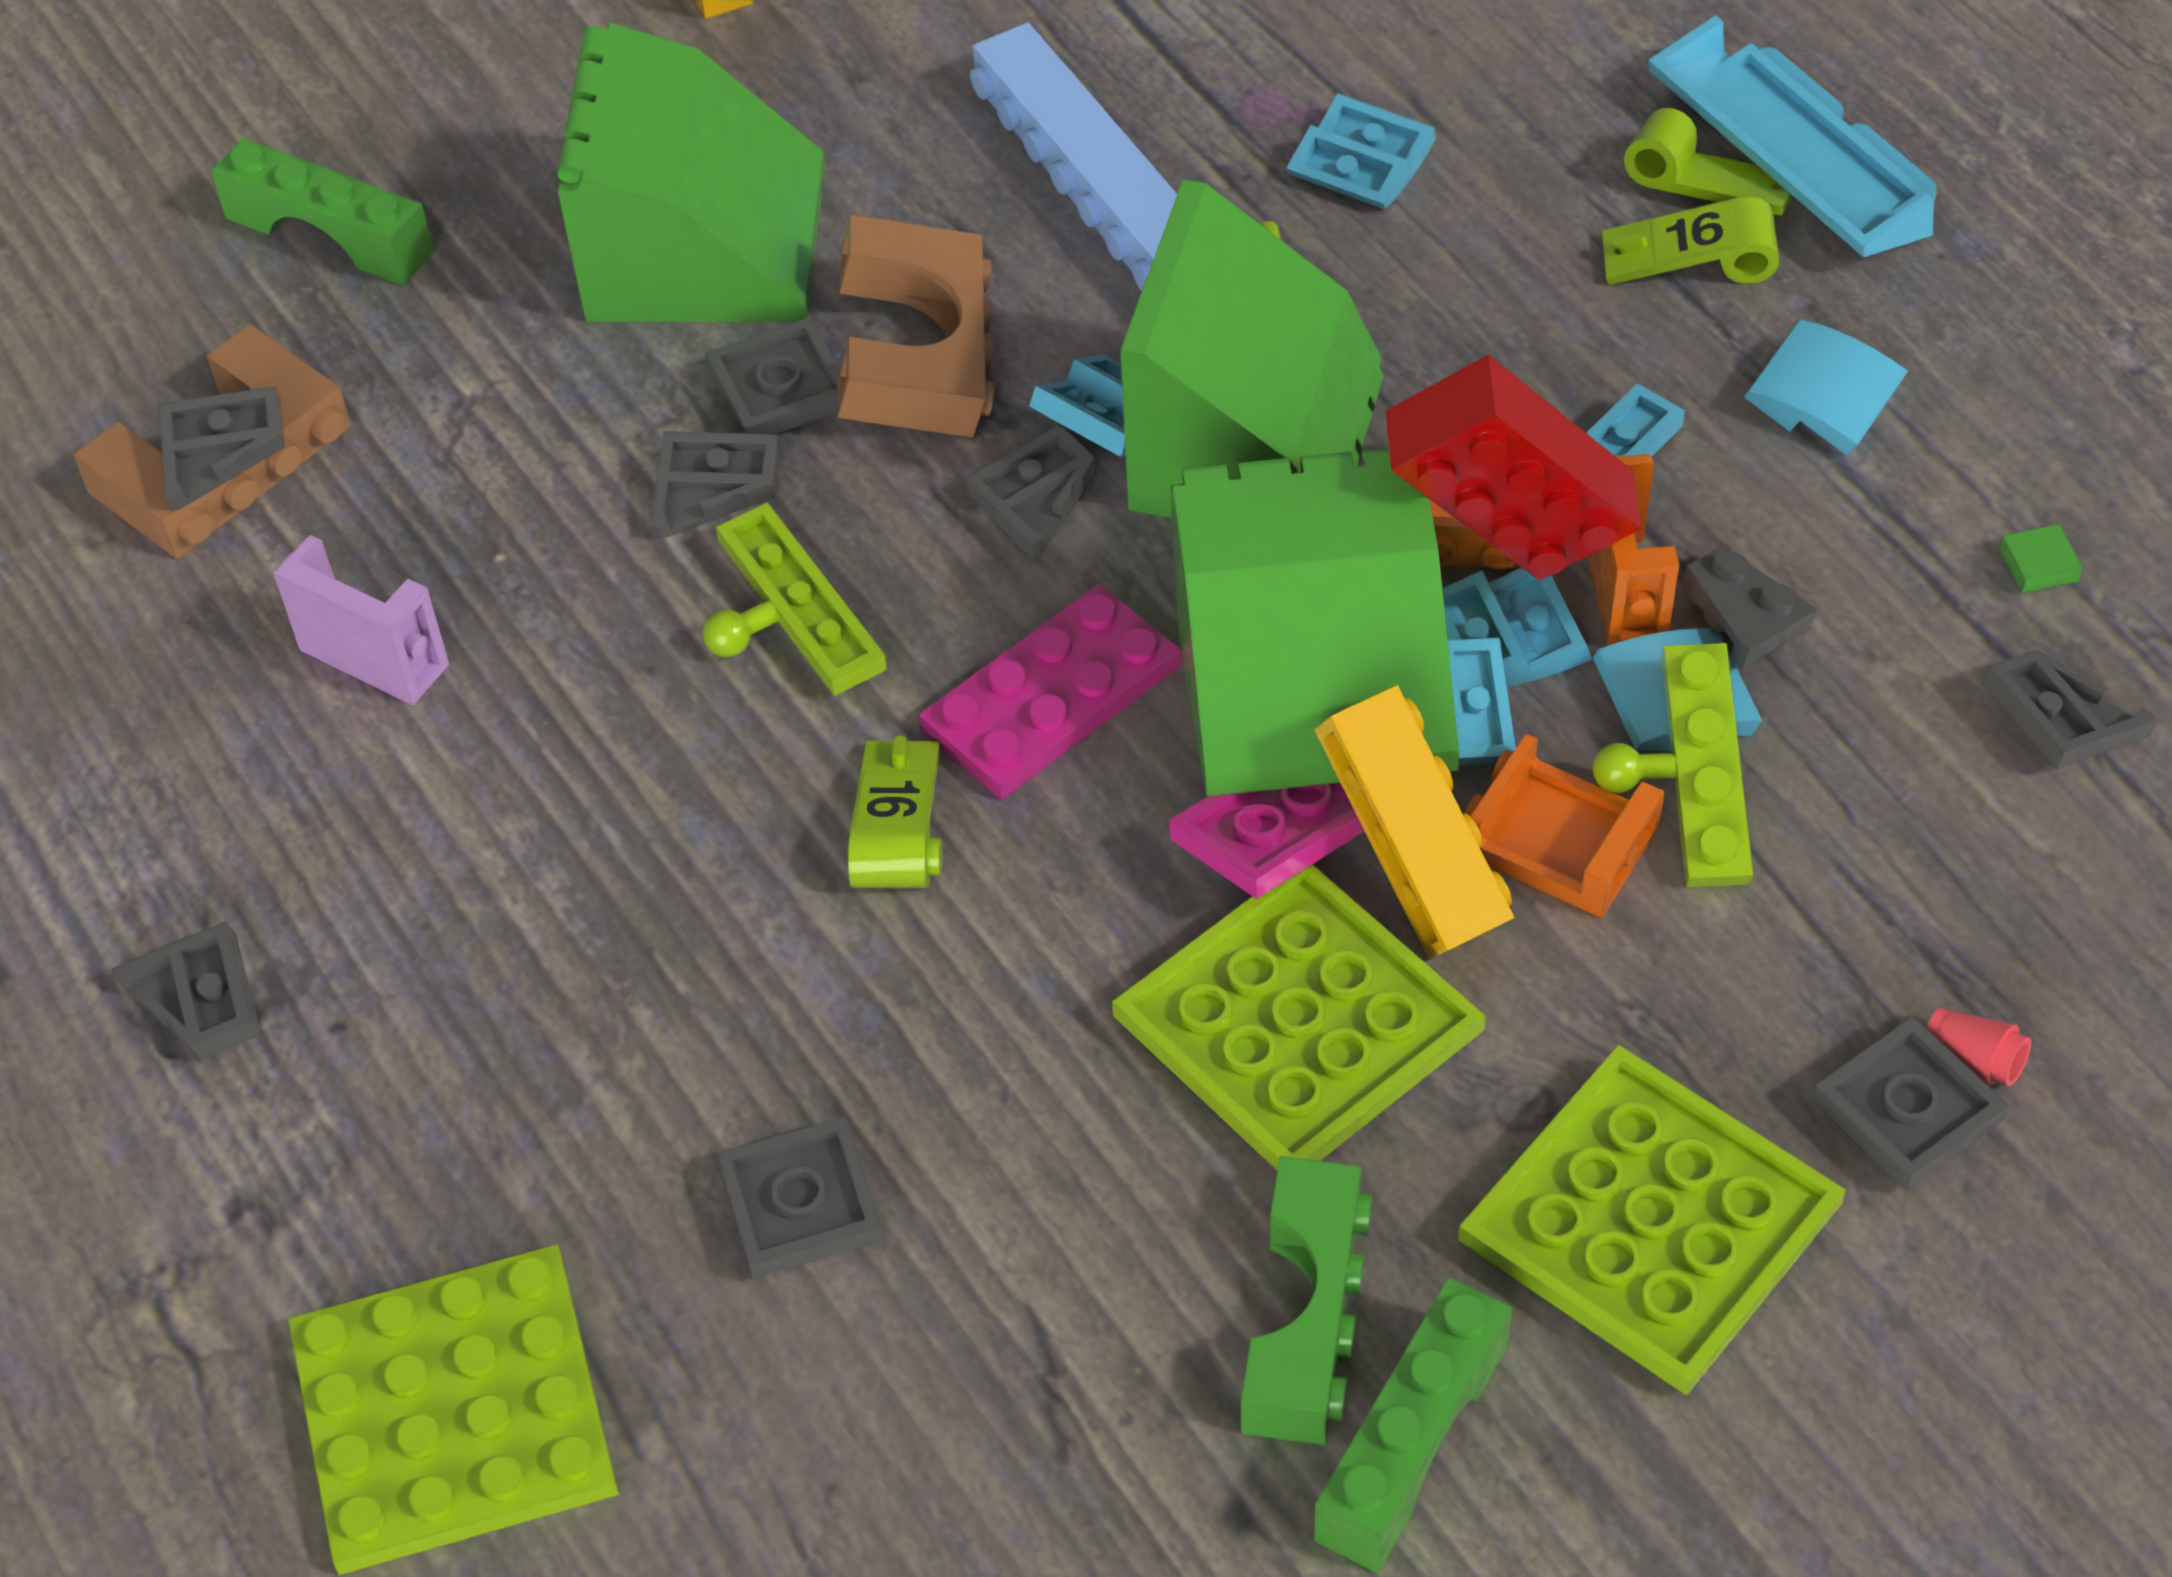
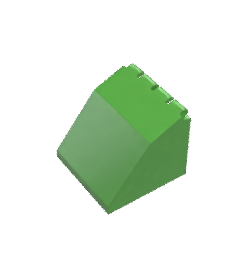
[558,22,825,322]
[1120,179,1384,518]
[1170,448,1459,797]

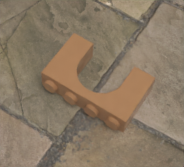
[838,214,994,438]
[73,324,351,560]

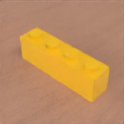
[1314,685,1515,960]

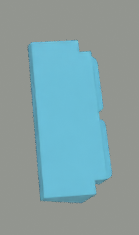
[1648,15,1937,258]

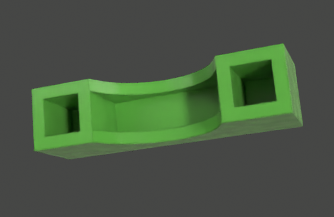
[211,137,434,286]
[1241,1156,1373,1445]
[1314,1277,1512,1574]

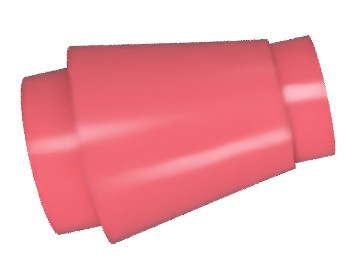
[1926,1007,2032,1087]

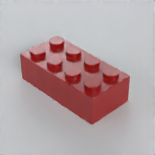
[1385,355,1641,580]

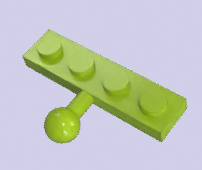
[703,502,887,696]
[1592,643,1753,888]

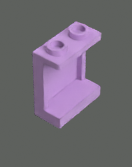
[273,535,449,706]

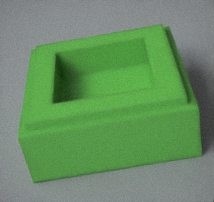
[1999,524,2083,593]

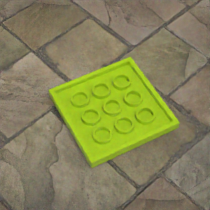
[1112,864,1486,1171]
[1458,1045,1846,1396]
[288,1244,619,1575]

